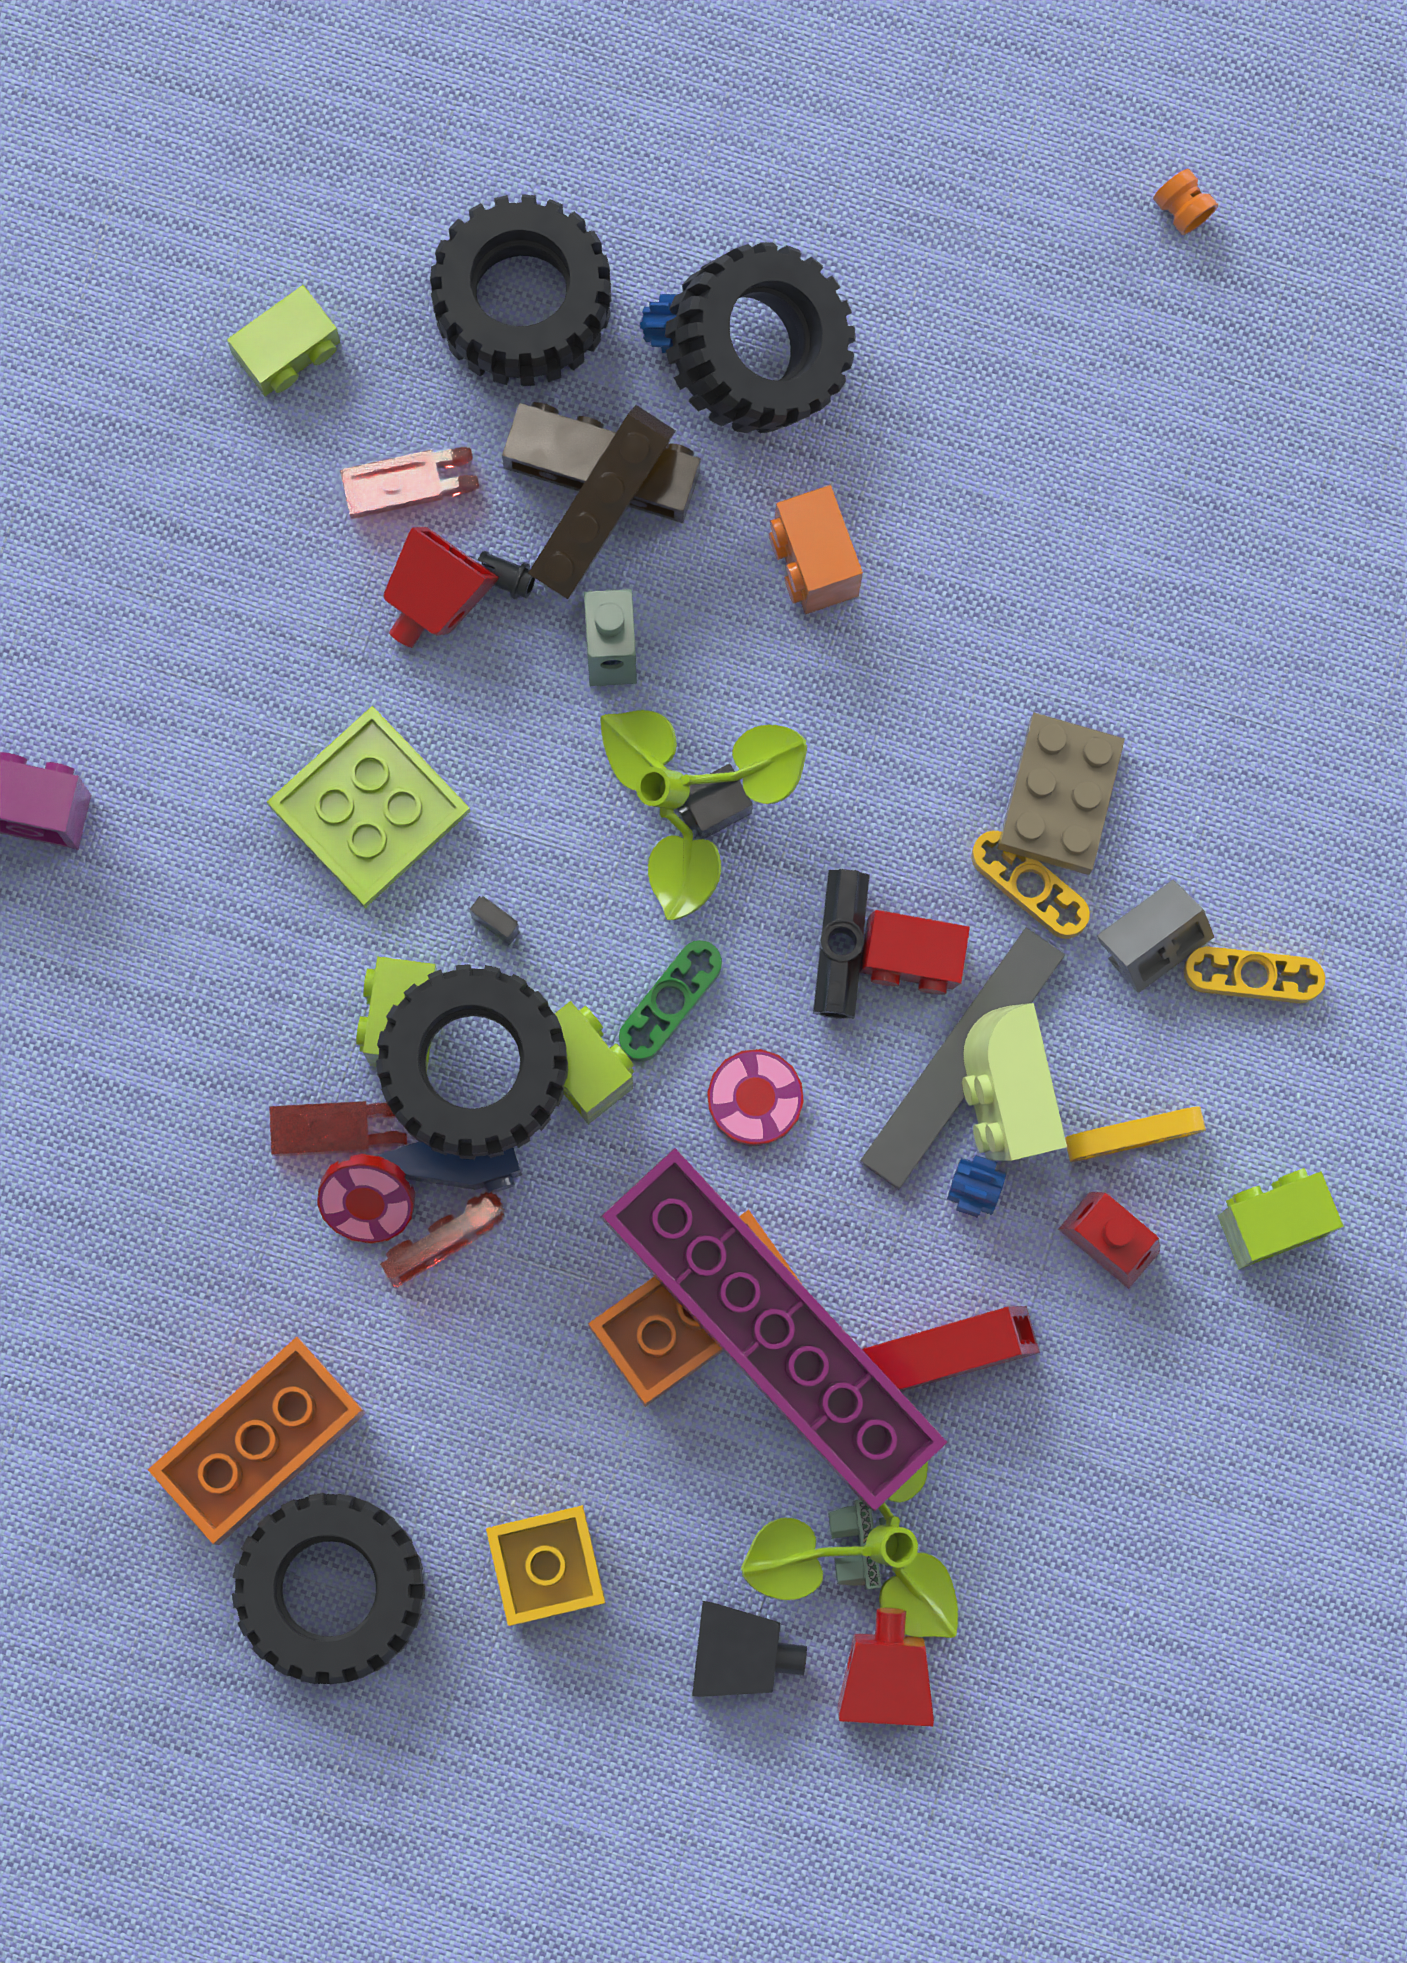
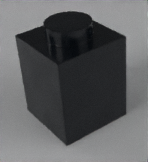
[676,763,753,839]

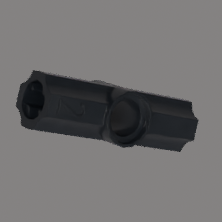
[813,869,870,1019]

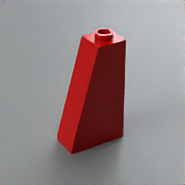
[862,1306,1040,1392]

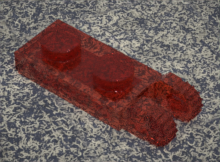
[340,447,479,519]
[269,1101,407,1156]
[380,1191,505,1288]

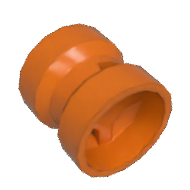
[1153,168,1219,235]

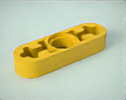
[971,831,1090,939]
[1183,946,1325,1004]
[1065,1106,1206,1162]

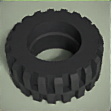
[430,194,612,386]
[665,242,856,434]
[376,964,568,1159]
[232,1493,425,1685]

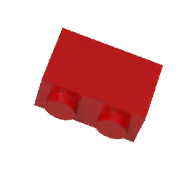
[859,910,970,995]

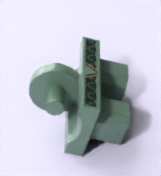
[828,1499,888,1590]

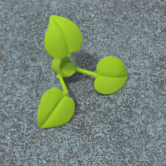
[600,710,808,920]
[741,1461,958,1638]

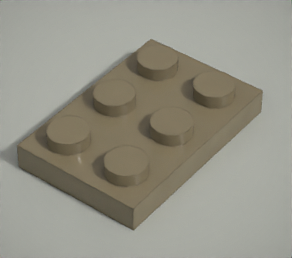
[997,712,1125,875]

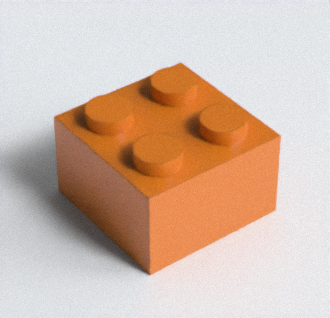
[768,484,863,615]

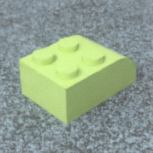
[962,1003,1067,1161]

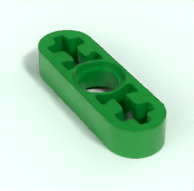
[619,940,722,1062]

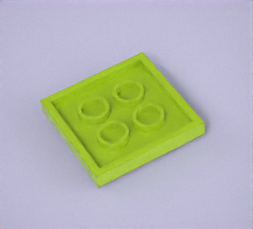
[267,705,471,908]

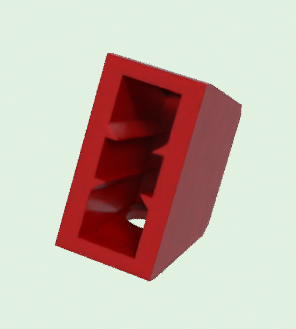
[383,527,499,648]
[1058,1192,1160,1289]
[837,1608,934,1727]

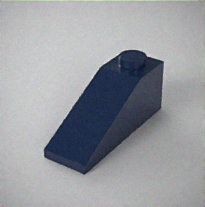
[375,1141,522,1194]

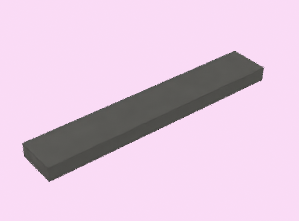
[860,927,1065,1190]

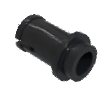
[478,551,536,599]

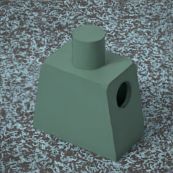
[584,589,637,686]

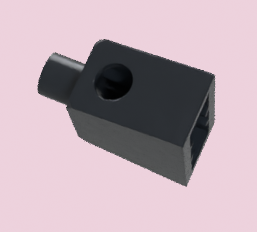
[692,1601,807,1697]

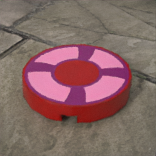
[707,1049,804,1146]
[317,1154,416,1244]

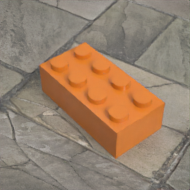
[588,1209,802,1407]
[148,1337,366,1545]

